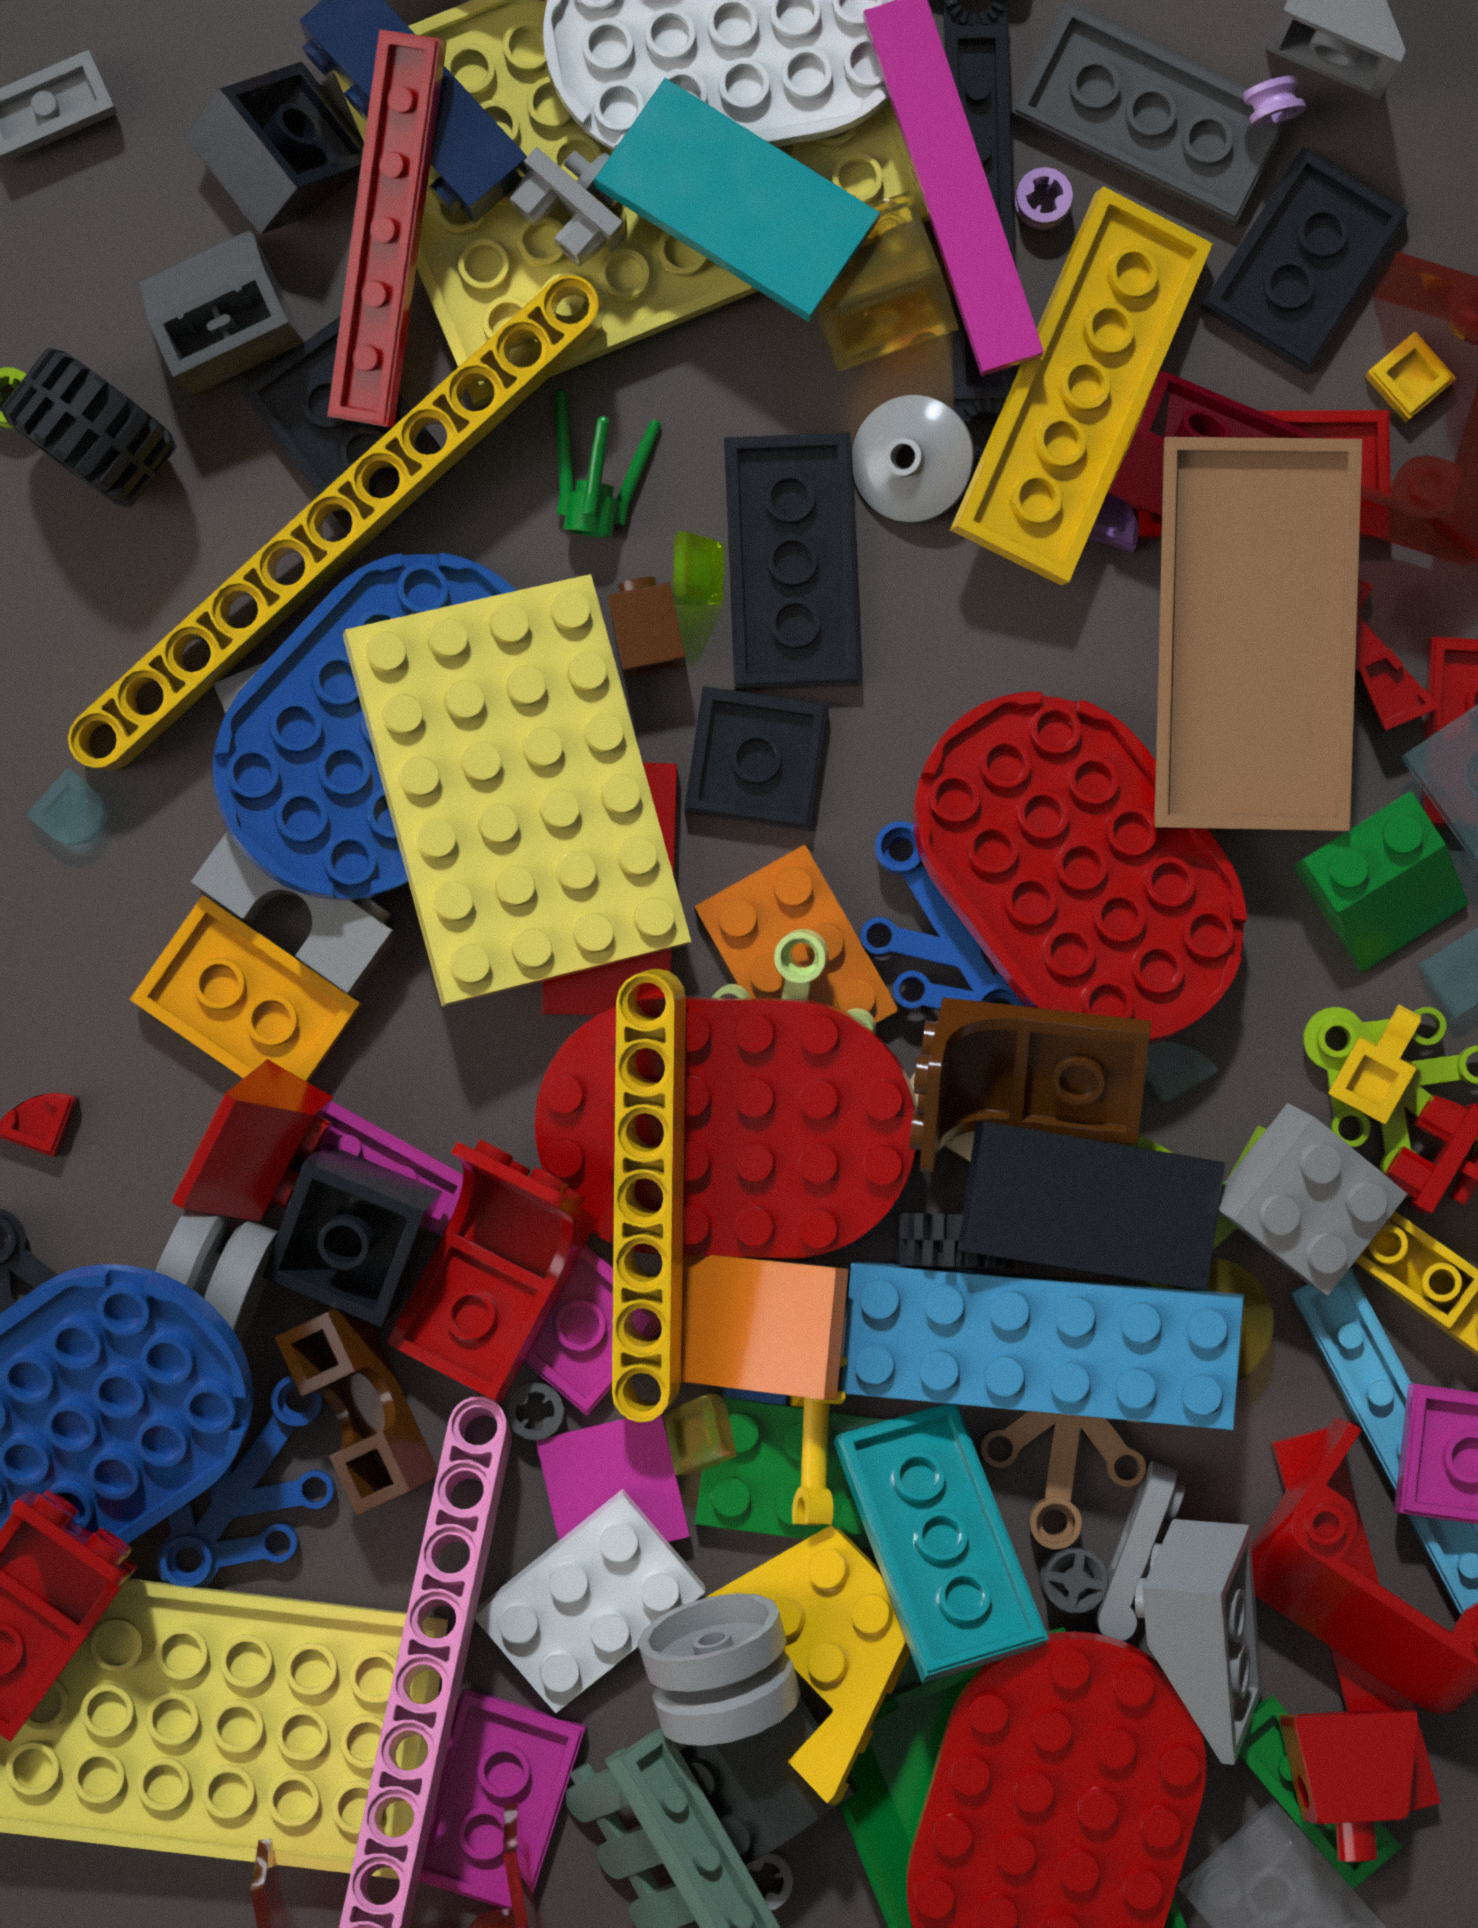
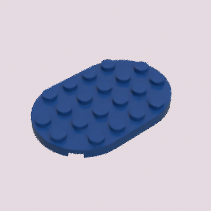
[212,552,517,900]
[0,1264,253,1544]

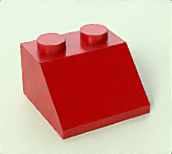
[171,1059,334,1222]

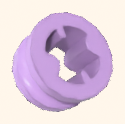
[1243,75,1306,128]
[1014,167,1073,231]

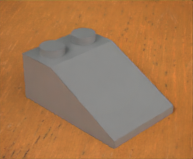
[1135,1519,1262,1765]

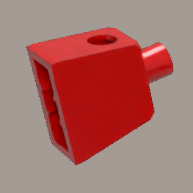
[1279,1709,1418,1862]

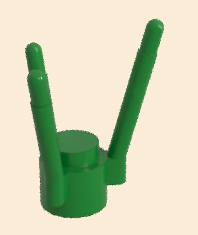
[555,389,661,539]

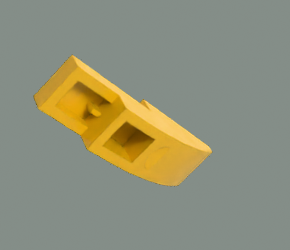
[1354,1211,1478,1356]

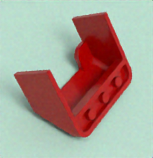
[1251,1417,1478,1714]

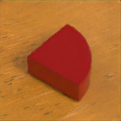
[0,1093,79,1157]

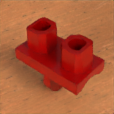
[1384,1095,1478,1214]

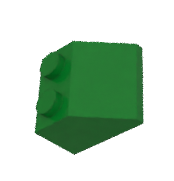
[1292,791,1469,973]

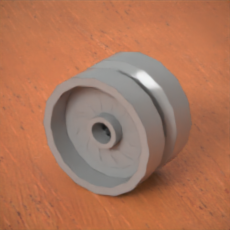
[155,1209,278,1344]
[638,1593,801,1746]

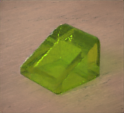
[673,531,724,606]

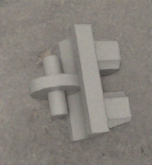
[510,147,625,266]

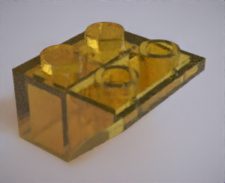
[815,191,959,372]

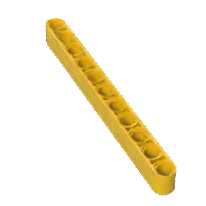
[68,275,603,771]

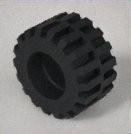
[1,348,177,508]

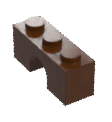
[274,1309,438,1515]

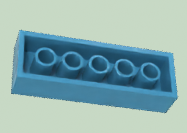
[841,1261,1245,1430]

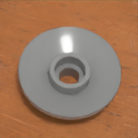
[851,395,975,523]

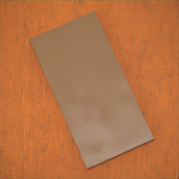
[1154,437,1362,831]

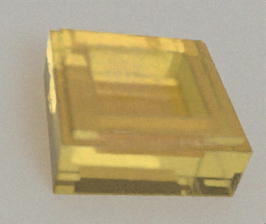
[663,1394,737,1476]

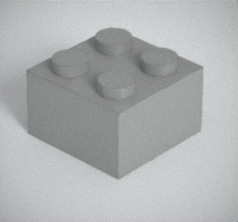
[1218,1103,1408,1296]

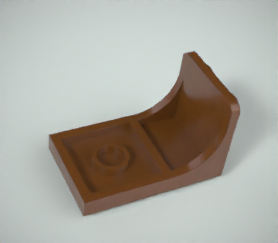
[910,997,1151,1173]

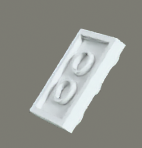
[475,1489,705,1713]

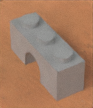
[191,830,398,997]

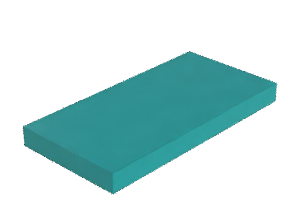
[594,78,880,322]
[833,1403,1049,1683]

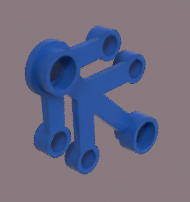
[860,821,1026,1011]
[156,1375,336,1588]

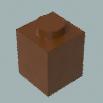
[607,577,686,679]

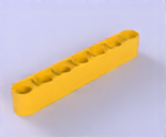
[612,968,686,1423]

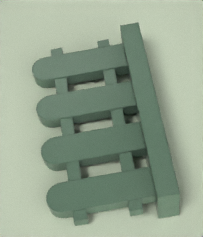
[565,1728,780,1928]

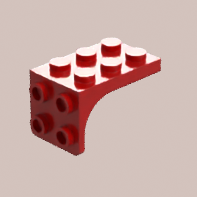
[385,1139,598,1404]
[0,1489,138,1742]

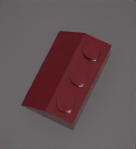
[1108,369,1325,516]

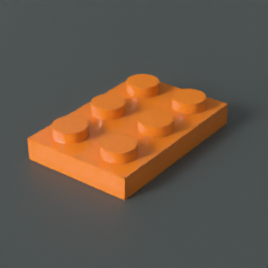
[694,844,899,1024]

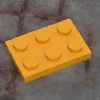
[129,895,363,1082]

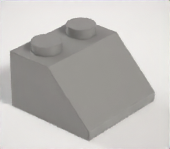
[1266,0,1406,100]

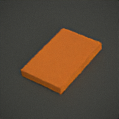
[681,1255,849,1400]

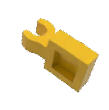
[1328,1004,1422,1125]

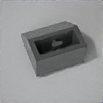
[139,229,305,396]

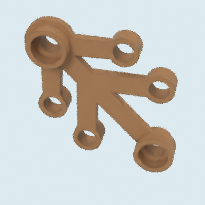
[979,1411,1146,1550]

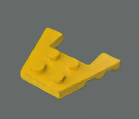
[703,1525,910,1806]

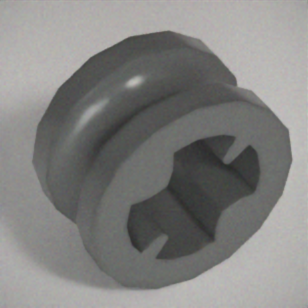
[506,1381,565,1440]

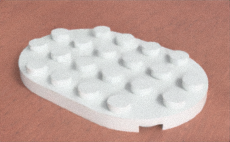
[543,0,895,151]

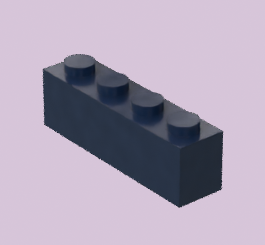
[299,0,527,224]

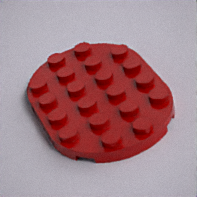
[913,691,1247,1044]
[534,997,917,1258]
[906,1632,1207,1928]

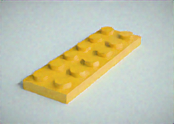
[950,186,1213,586]

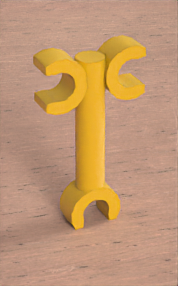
[789,1355,847,1526]

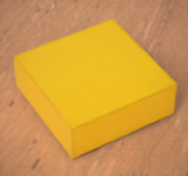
[1364,331,1457,423]

